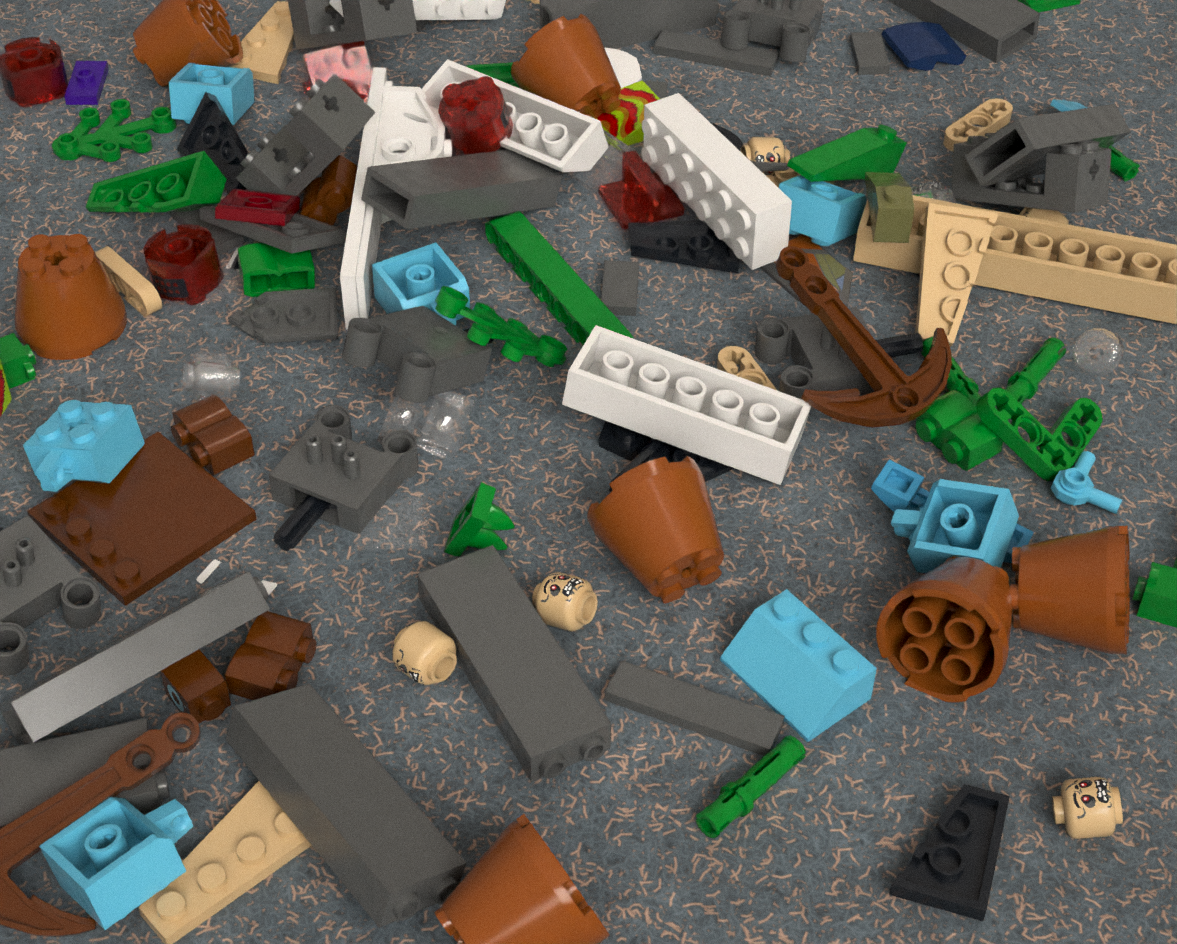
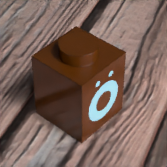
[160,649,231,724]

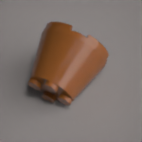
[133,0,243,87]
[511,14,621,119]
[15,234,127,360]
[587,456,724,604]
[1010,526,1130,654]
[876,556,1013,702]
[434,814,610,944]

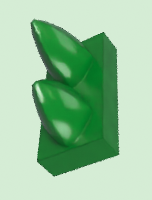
[444,482,515,557]

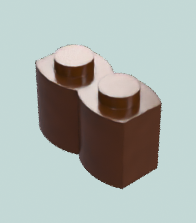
[300,155,358,226]
[171,394,255,475]
[225,611,317,700]

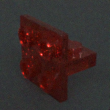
[302,41,373,104]
[598,150,685,230]

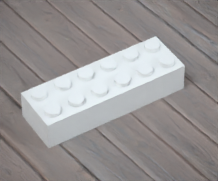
[641,93,792,270]
[562,325,811,485]

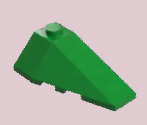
[787,125,907,182]
[86,151,227,212]

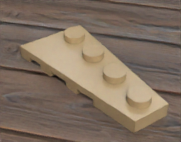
[231,1,294,84]
[915,203,999,347]
[138,781,312,944]

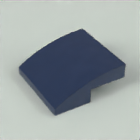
[881,22,967,71]

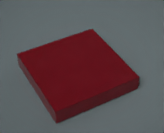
[215,189,300,226]

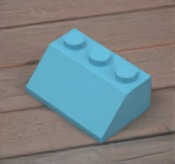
[720,589,877,742]

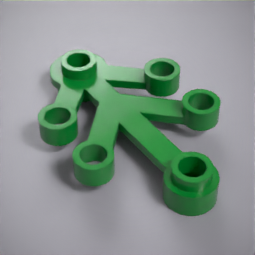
[52,99,177,162]
[435,286,567,367]

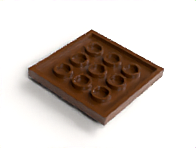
[27,432,257,606]

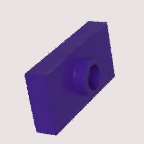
[64,61,109,105]

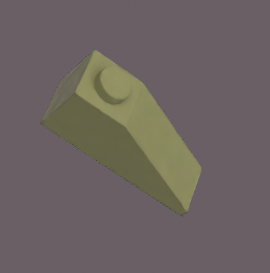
[865,172,914,243]

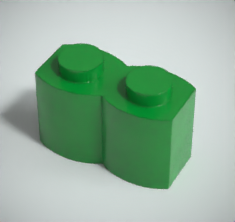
[238,243,315,297]
[915,390,1003,471]

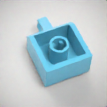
[169,63,255,125]
[779,175,867,246]
[372,242,470,326]
[23,400,145,492]
[891,479,1019,573]
[39,797,193,930]

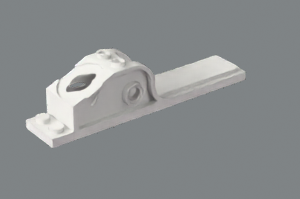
[340,67,452,330]

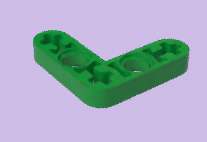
[976,387,1103,481]

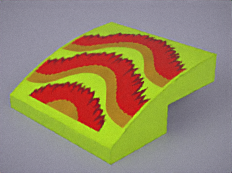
[596,80,660,149]

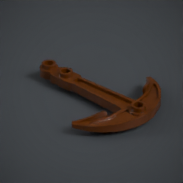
[776,246,952,428]
[0,712,201,937]

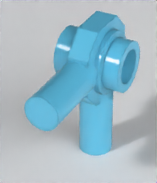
[1051,451,1122,514]

